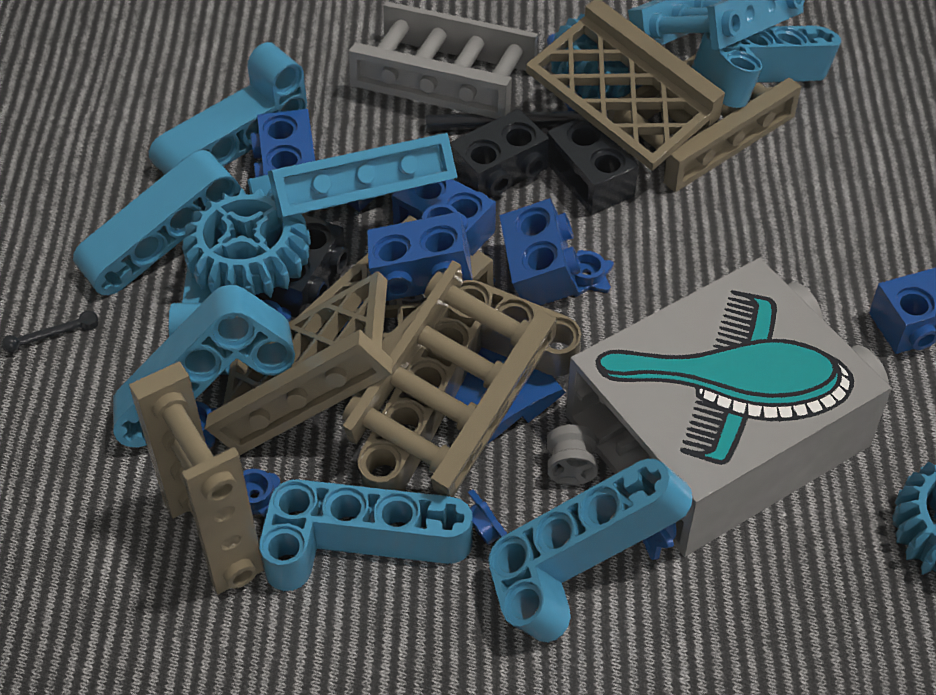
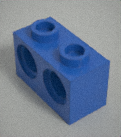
[251,109,315,177]
[392,179,496,256]
[499,198,582,306]
[367,212,473,301]
[869,267,936,354]

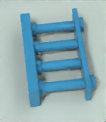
[628,0,805,50]
[247,133,458,218]

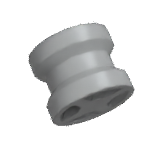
[547,424,598,485]

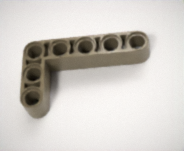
[358,280,581,491]

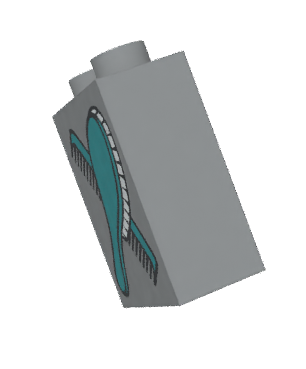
[566,258,892,557]

